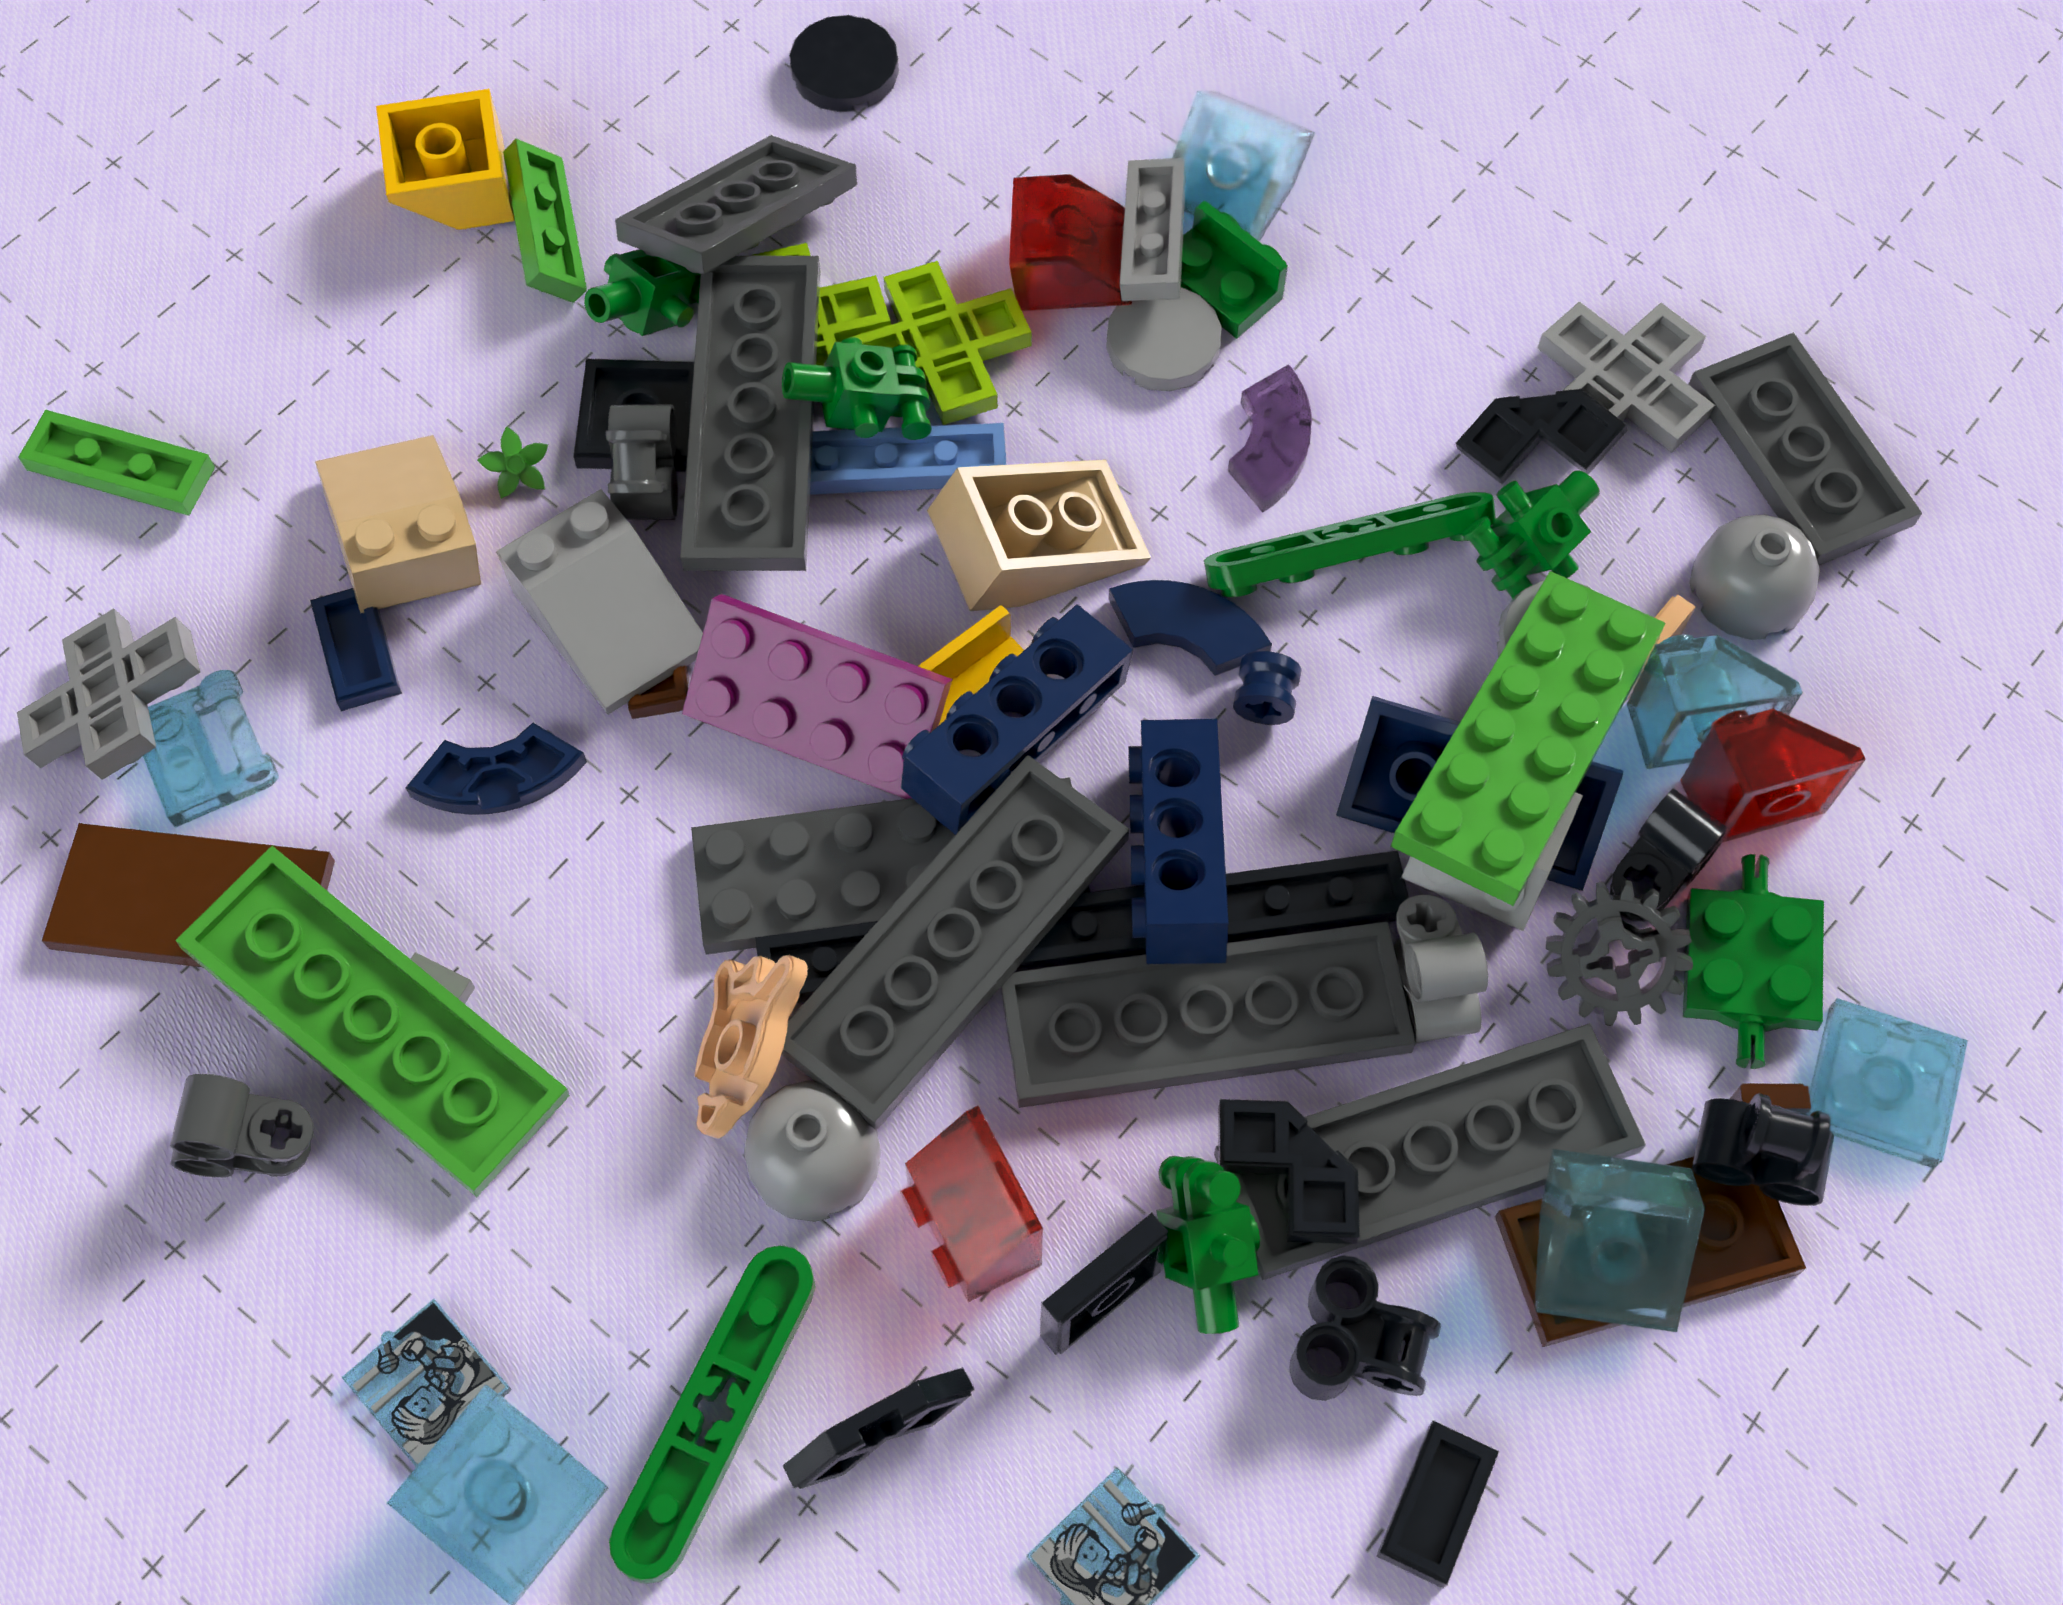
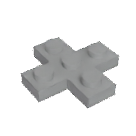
[1538,301,1715,452]
[17,608,200,780]

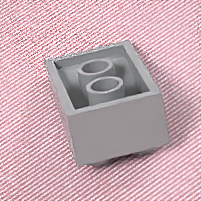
[496,489,703,715]

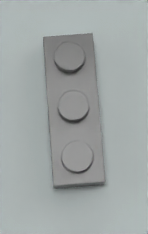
[1120,158,1186,301]

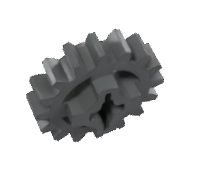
[1546,880,1693,1026]

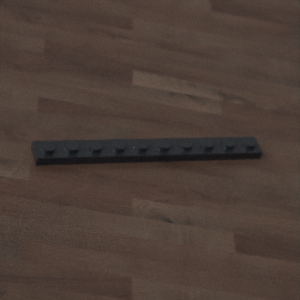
[755,850,1409,1003]

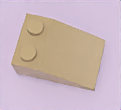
[315,435,481,614]
[927,459,1151,611]

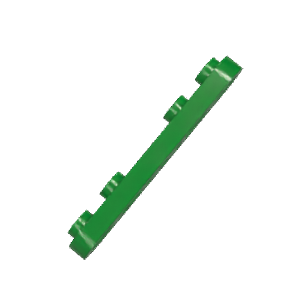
[1204,492,1496,597]
[609,1245,815,1584]

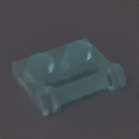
[143,670,279,828]

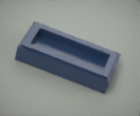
[310,588,402,711]

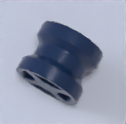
[1233,651,1302,725]

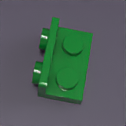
[1181,201,1288,339]

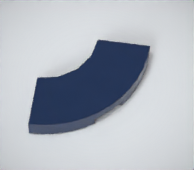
[1108,580,1272,676]
[406,723,587,815]

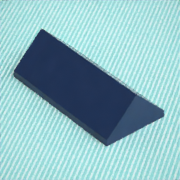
[1336,696,1623,891]

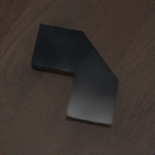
[1456,389,1627,484]
[1218,1099,1360,1244]
[783,1368,975,1489]

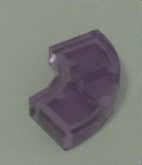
[1228,364,1312,513]

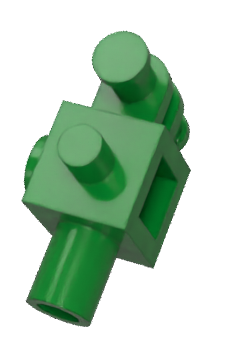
[584,249,701,336]
[782,337,932,440]
[1461,470,1600,599]
[1156,1156,1260,1334]

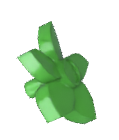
[477,426,549,499]

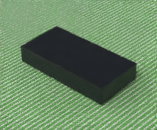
[1376,1420,1499,1588]

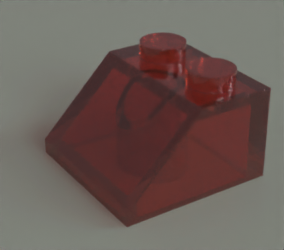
[1009,174,1132,311]
[1680,709,1866,843]
[900,1106,1043,1302]

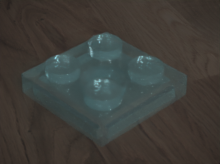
[1806,998,1968,1169]

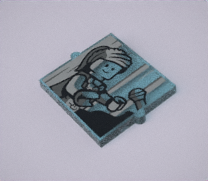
[341,1299,512,1471]
[1026,1467,1200,1605]

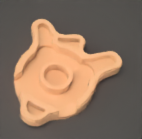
[695,955,808,1139]

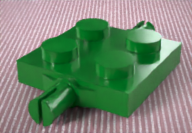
[1683,854,1824,1069]

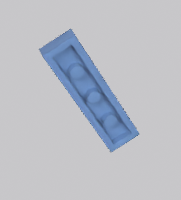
[810,423,1006,495]

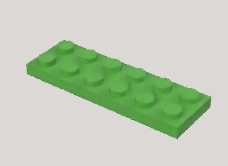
[1390,571,1666,906]
[175,846,570,1197]

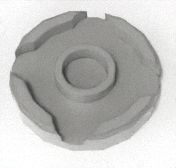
[1106,287,1222,391]

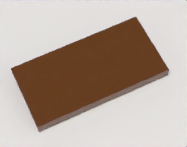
[42,823,335,967]
[1495,1157,1806,1347]

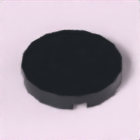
[789,15,899,112]

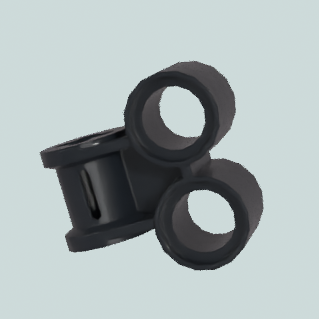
[1610,788,1728,922]
[1692,1093,1834,1206]
[1289,1256,1441,1401]

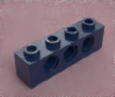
[901,604,1134,835]
[1128,719,1228,964]

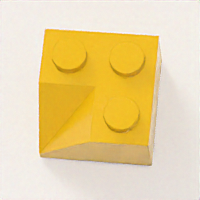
[376,88,515,230]

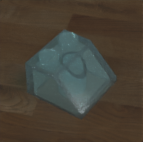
[1172,91,1315,241]
[1627,634,1802,769]
[1535,1149,1705,1332]
[387,1384,609,1605]

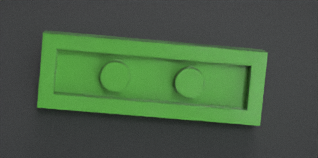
[503,138,587,303]
[18,409,215,516]

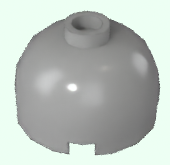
[1689,514,1820,640]
[744,1080,881,1222]

